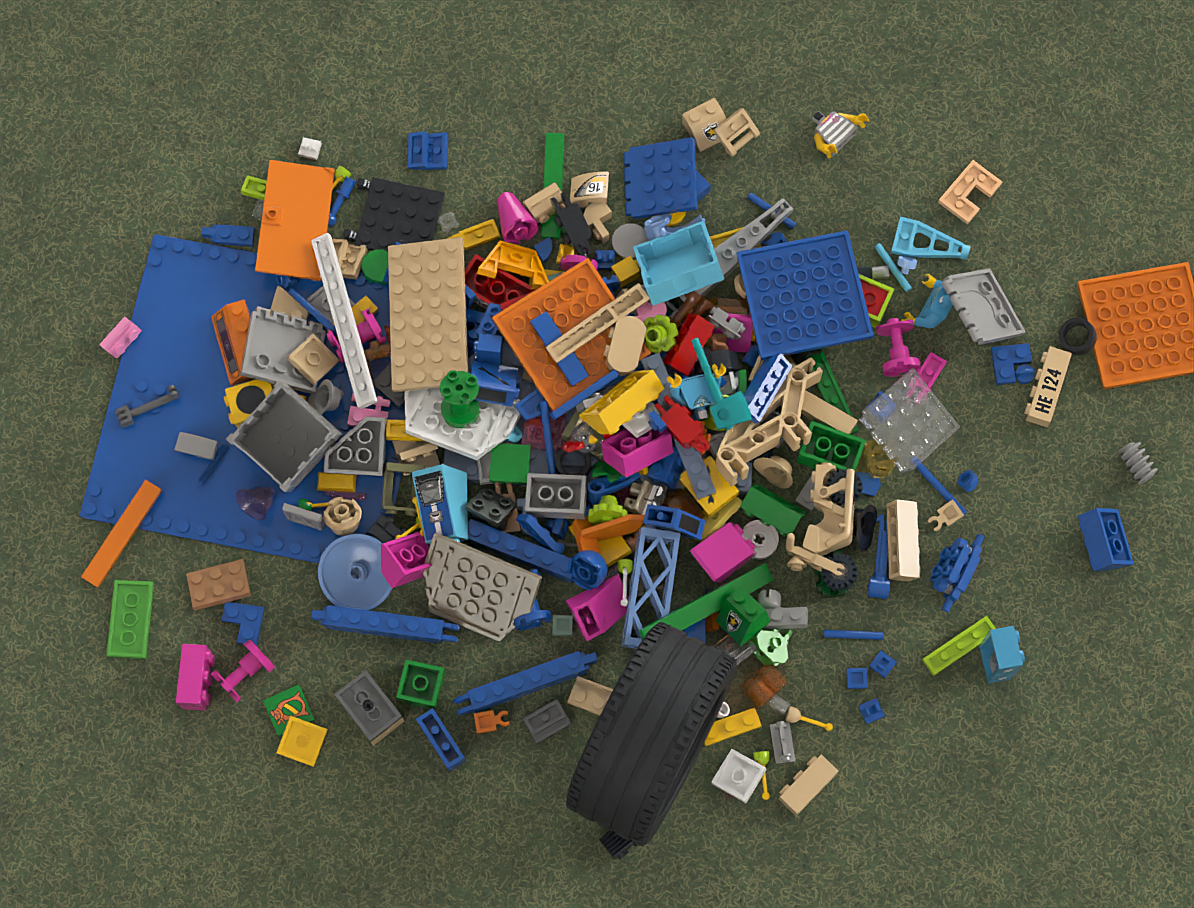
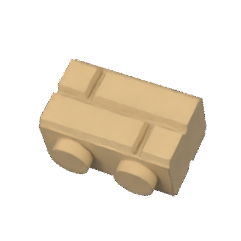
[523,182,566,223]

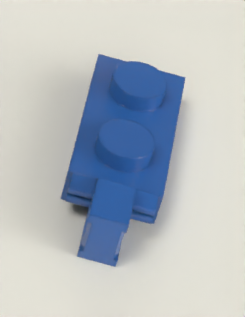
[201,224,255,247]

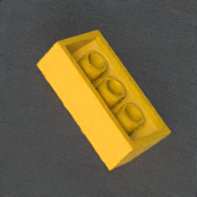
[579,370,664,435]

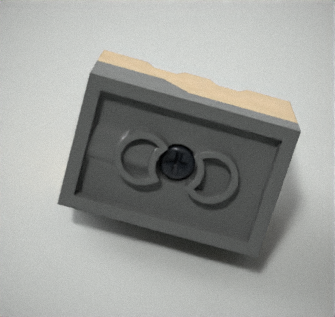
[334,670,404,746]

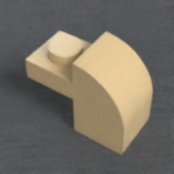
[584,202,612,244]

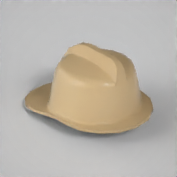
[753,456,793,489]

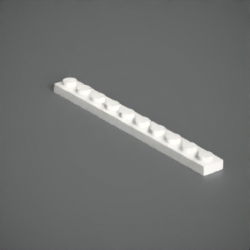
[311,233,378,409]

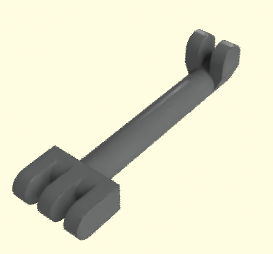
[115,385,180,428]

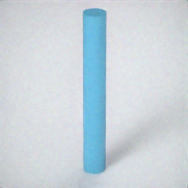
[874,243,912,292]

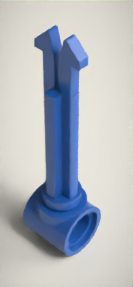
[868,514,890,599]

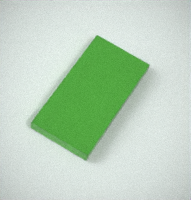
[106,580,154,659]

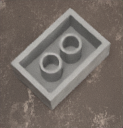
[525,473,588,519]

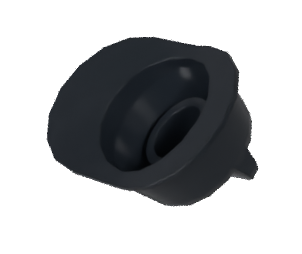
[853,505,877,551]

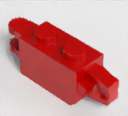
[654,395,710,455]

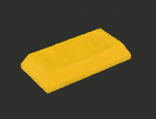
[317,472,357,493]

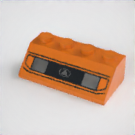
[211,300,253,386]

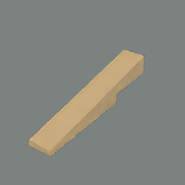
[545,283,650,364]
[801,390,858,434]

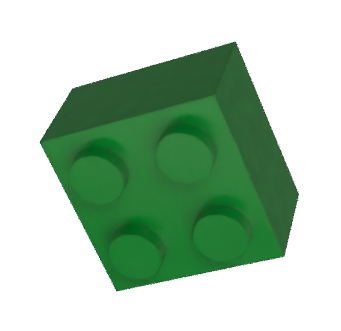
[396,660,446,710]

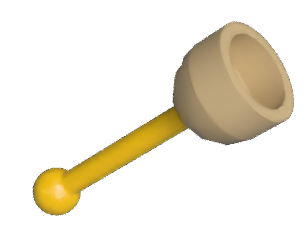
[785,706,833,731]

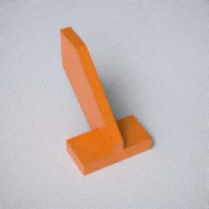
[572,514,645,554]

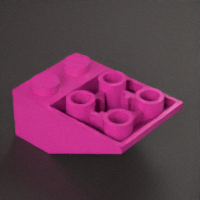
[566,574,628,641]

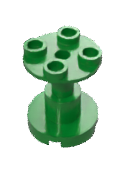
[440,370,479,428]

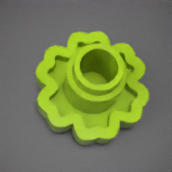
[643,314,678,354]
[588,495,628,526]

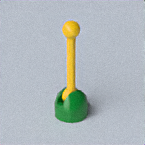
[298,499,329,511]

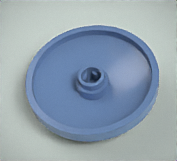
[318,534,393,610]

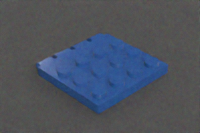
[624,137,697,219]

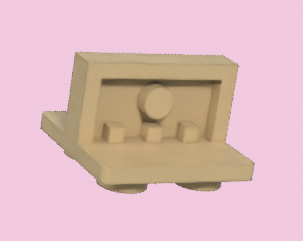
[392,440,440,476]

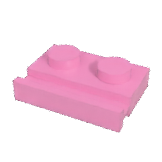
[99,317,142,358]

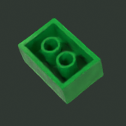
[797,421,866,472]

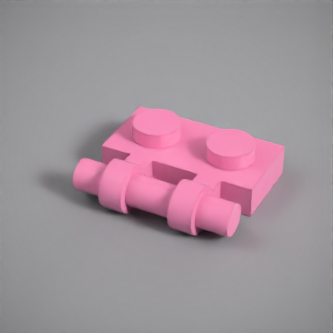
[347,394,390,427]

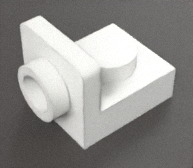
[720,371,739,396]

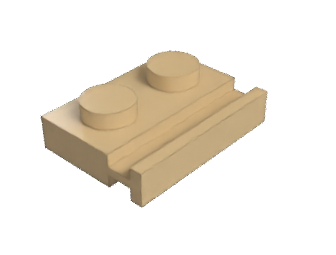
[567,676,613,716]

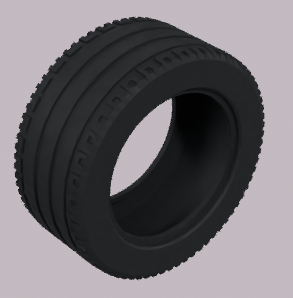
[566,622,737,847]

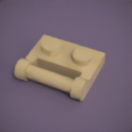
[713,108,760,157]

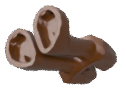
[669,291,714,338]

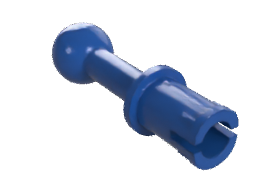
[328,176,357,227]

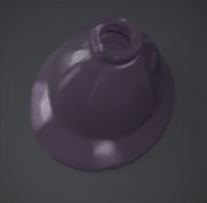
[236,486,275,520]

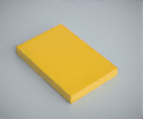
[568,515,632,567]

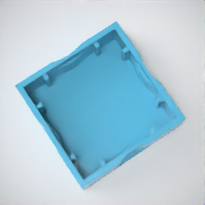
[633,221,725,306]

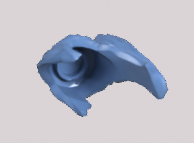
[644,214,705,241]

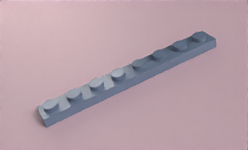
[641,353,716,500]

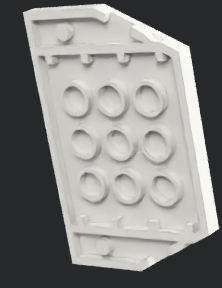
[404,387,521,460]

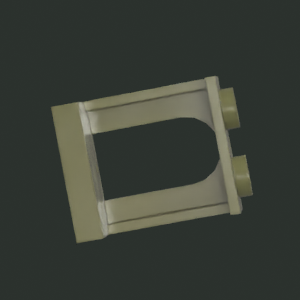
[381,462,425,516]

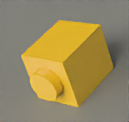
[611,256,641,288]

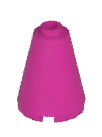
[497,192,538,245]

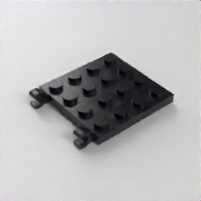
[343,177,445,252]

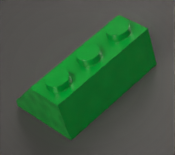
[740,483,807,536]

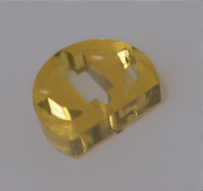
[863,439,897,478]

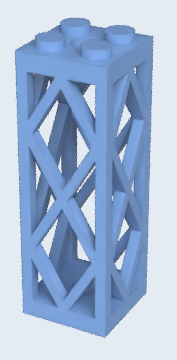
[621,524,680,649]

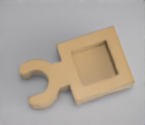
[928,500,964,531]

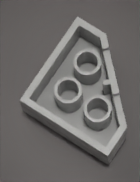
[324,417,388,476]

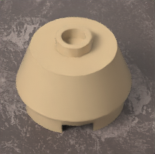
[323,497,362,536]

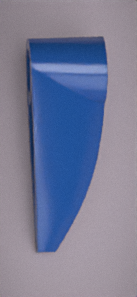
[587,473,641,505]

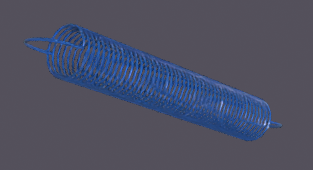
[196,440,231,488]

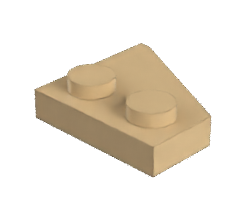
[270,286,310,324]

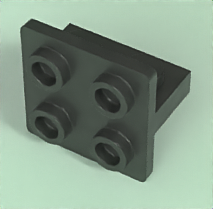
[465,487,517,531]

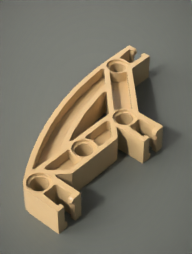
[715,357,823,486]

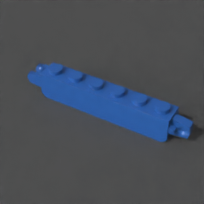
[465,519,575,583]
[311,605,459,644]
[454,651,598,715]

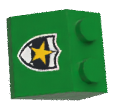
[716,587,771,647]

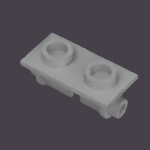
[705,307,745,340]
[770,721,795,764]

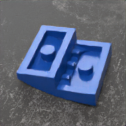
[407,131,448,170]

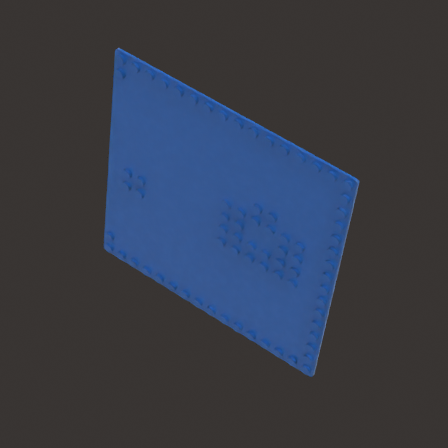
[80,235,405,563]

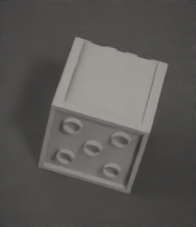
[226,381,343,492]

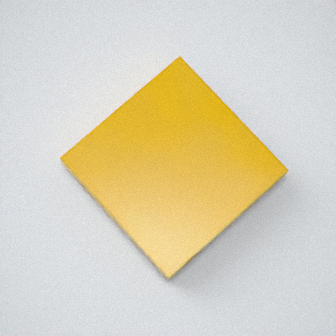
[276,716,328,767]

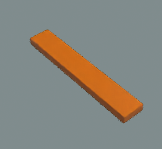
[81,479,163,588]

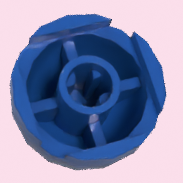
[568,550,608,590]

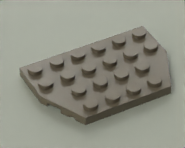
[423,533,542,642]

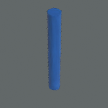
[747,193,797,230]
[824,630,883,640]

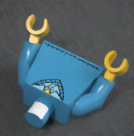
[902,274,953,328]
[667,364,726,420]

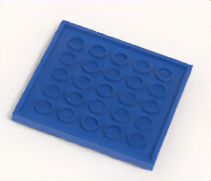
[736,230,874,360]

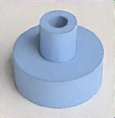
[897,256,917,274]

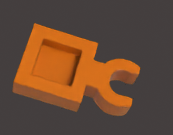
[474,710,510,734]

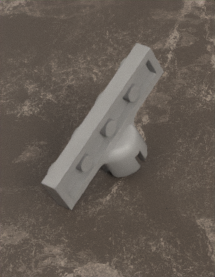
[758,589,808,630]

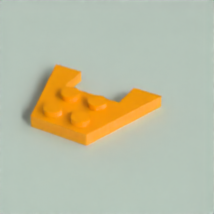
[477,240,549,290]

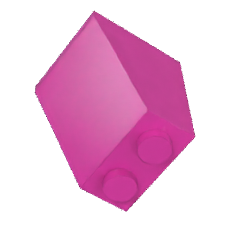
[690,522,757,583]

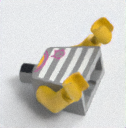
[812,111,869,158]

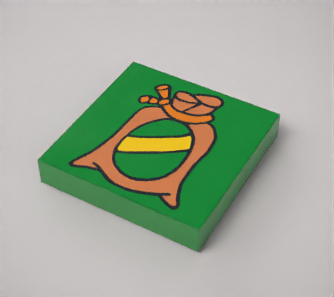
[263,685,315,737]

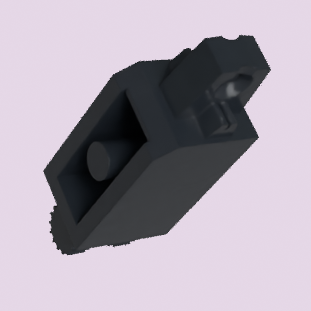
[550,192,592,256]

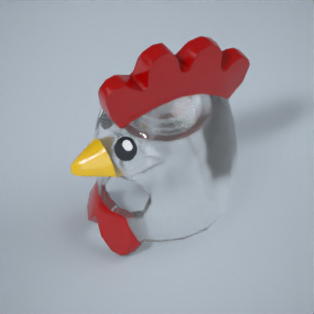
[562,421,613,453]

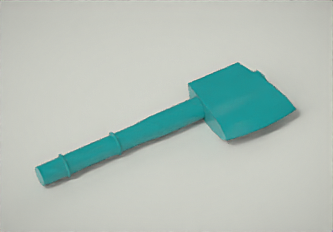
[691,338,752,431]

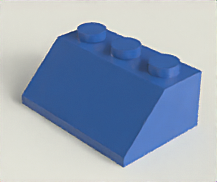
[1078,508,1134,571]

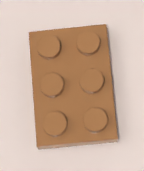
[186,559,251,611]

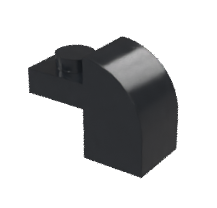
[694,350,740,376]

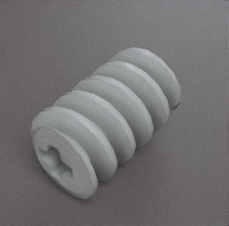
[1118,442,1158,485]

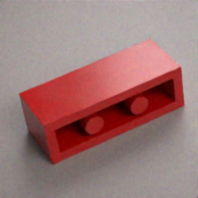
[663,313,715,376]

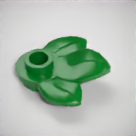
[592,460,623,483]

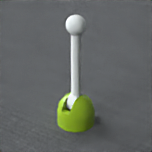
[618,559,633,606]

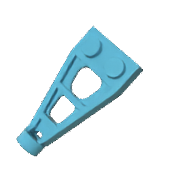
[891,217,970,260]

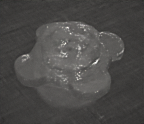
[437,212,459,233]

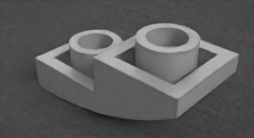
[174,432,219,460]

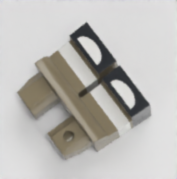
[624,480,667,515]

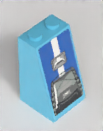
[412,464,468,544]

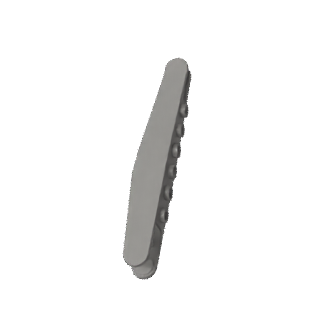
[650,198,794,317]

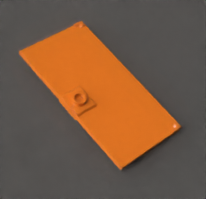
[255,160,335,281]

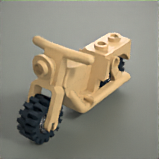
[786,463,863,592]

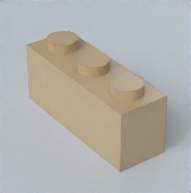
[779,754,838,816]

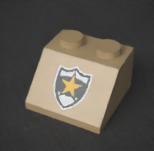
[682,97,726,152]

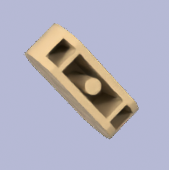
[603,316,646,376]

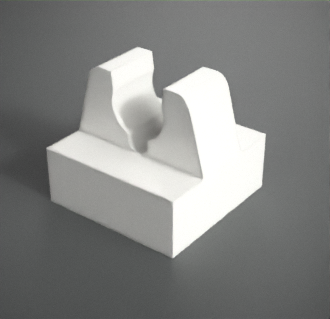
[298,137,322,160]

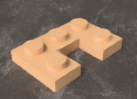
[938,160,1002,225]

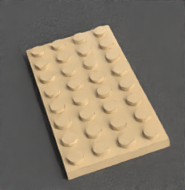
[388,237,468,392]

